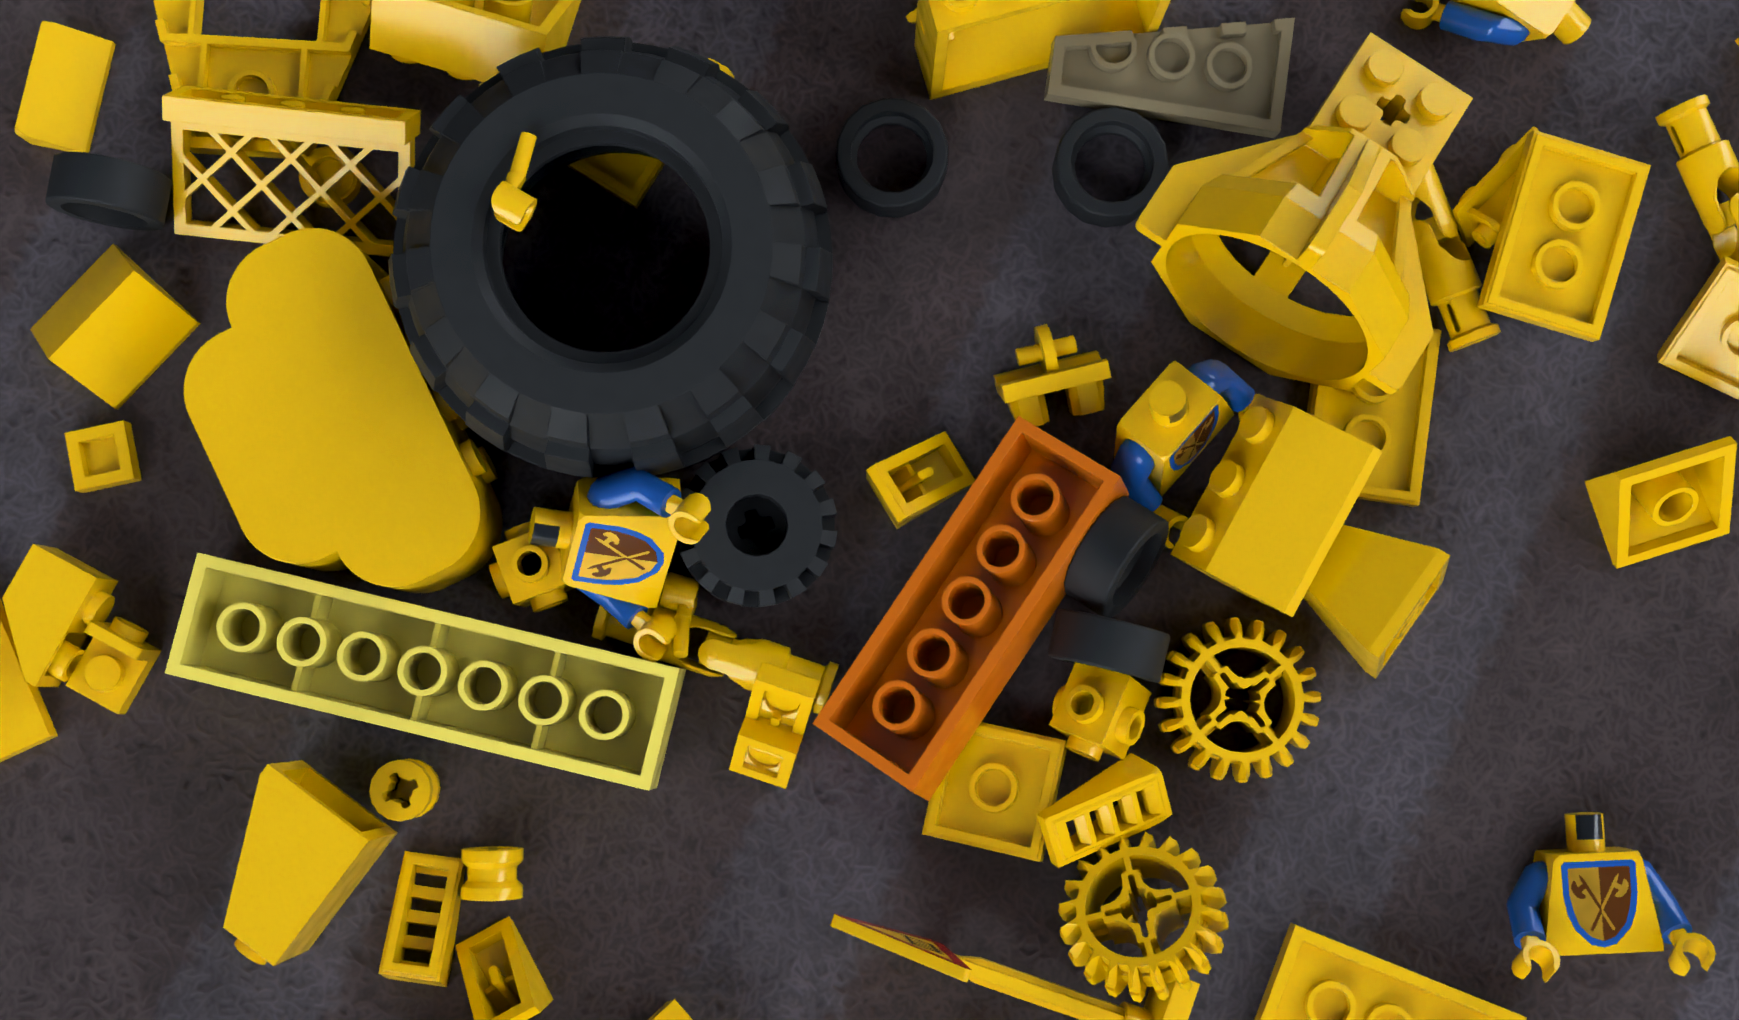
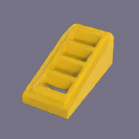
[1037,753,1172,868]
[378,851,466,987]

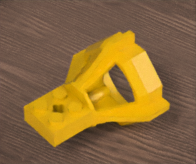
[1135,32,1473,394]

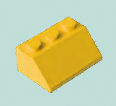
[369,0,581,82]
[1170,394,1383,617]

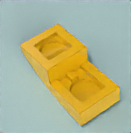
[729,661,821,789]

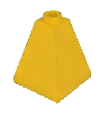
[1304,525,1450,679]

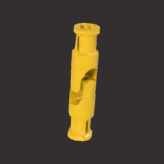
[1655,94,1739,262]
[1382,119,1501,352]
[592,603,839,714]

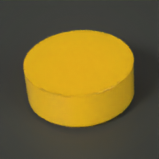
[299,146,362,208]

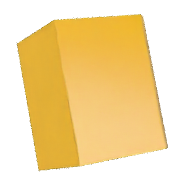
[30,244,200,410]
[1584,436,1737,569]

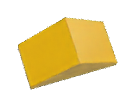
[866,431,975,529]
[455,916,554,1020]

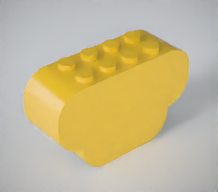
[184,228,502,593]

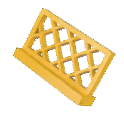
[162,85,421,257]

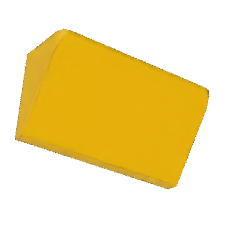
[15,21,116,153]

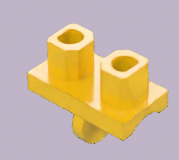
[993,324,1111,426]

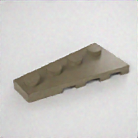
[1044,18,1295,138]

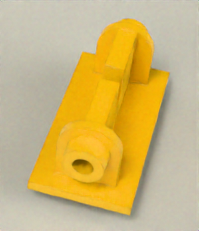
[1452,126,1538,249]

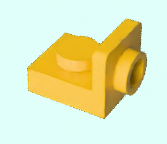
[65,616,161,714]

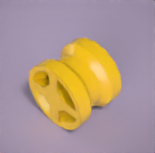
[369,758,441,822]
[461,846,524,901]

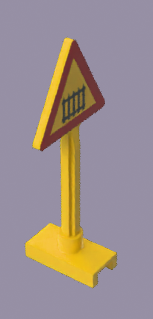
[830,913,1200,1020]

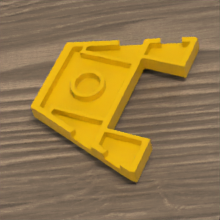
[153,0,372,159]

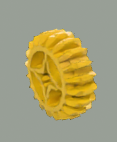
[1154,617,1321,783]
[1058,831,1229,1003]

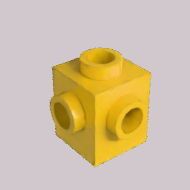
[489,521,574,613]
[1049,662,1152,762]

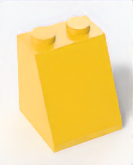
[223,760,398,966]

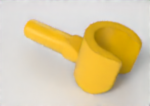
[491,132,537,232]
[660,572,699,658]

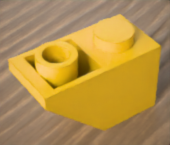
[2,544,118,687]

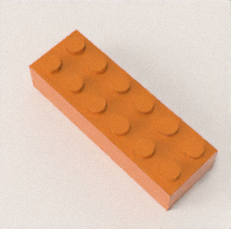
[812,416,1129,801]

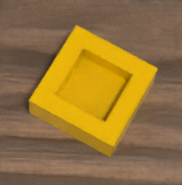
[64,420,142,493]

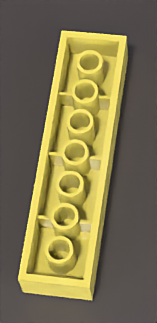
[165,552,686,791]

